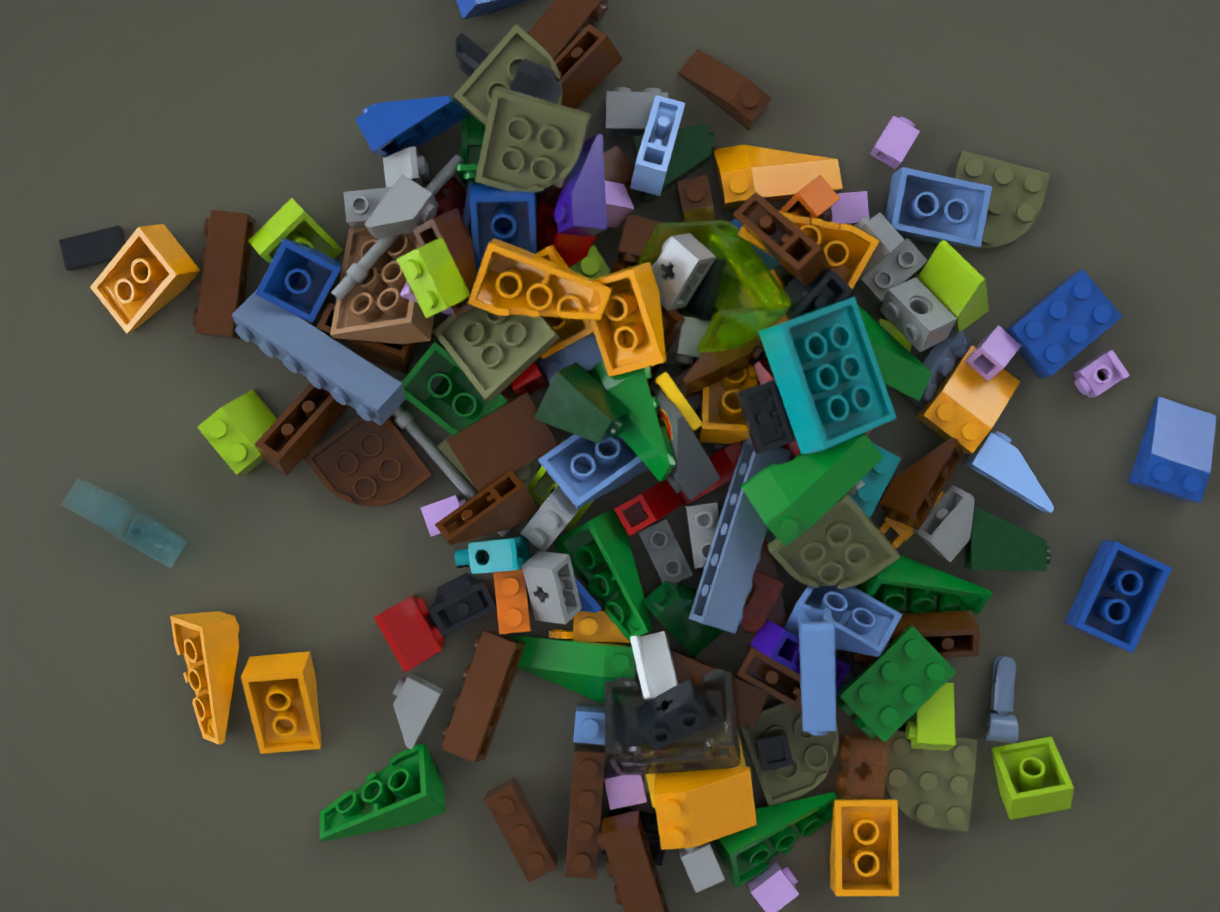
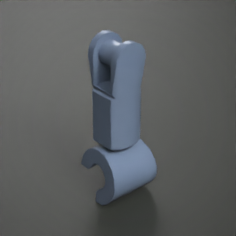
[985,656,1019,743]

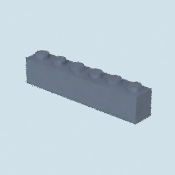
[232,290,405,426]
[688,438,791,634]

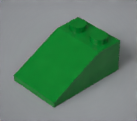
[401,340,508,435]

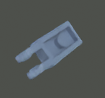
[908,327,972,409]

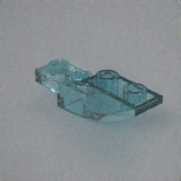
[61,477,188,569]

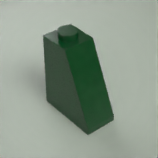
[633,124,716,203]
[534,362,630,443]
[964,508,1051,571]
[643,581,725,658]

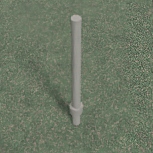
[331,154,465,301]
[392,406,511,537]

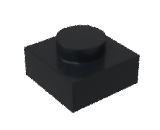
[755,732,794,772]

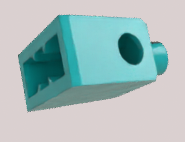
[455,536,531,574]

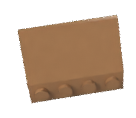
[330,226,434,344]

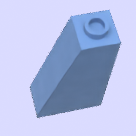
[798,608,836,736]

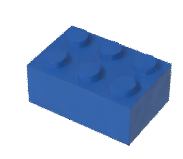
[1004,269,1123,379]
[1064,540,1172,653]

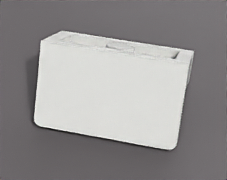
[630,631,678,700]

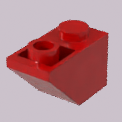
[614,479,682,536]

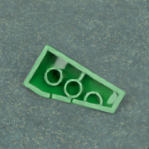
[858,306,932,402]
[590,360,676,482]
[741,433,884,547]
[553,509,652,641]
[857,554,992,615]
[514,634,636,706]
[320,743,446,842]
[713,792,837,888]

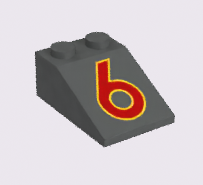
[650,385,720,500]

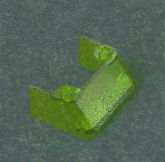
[638,220,791,353]

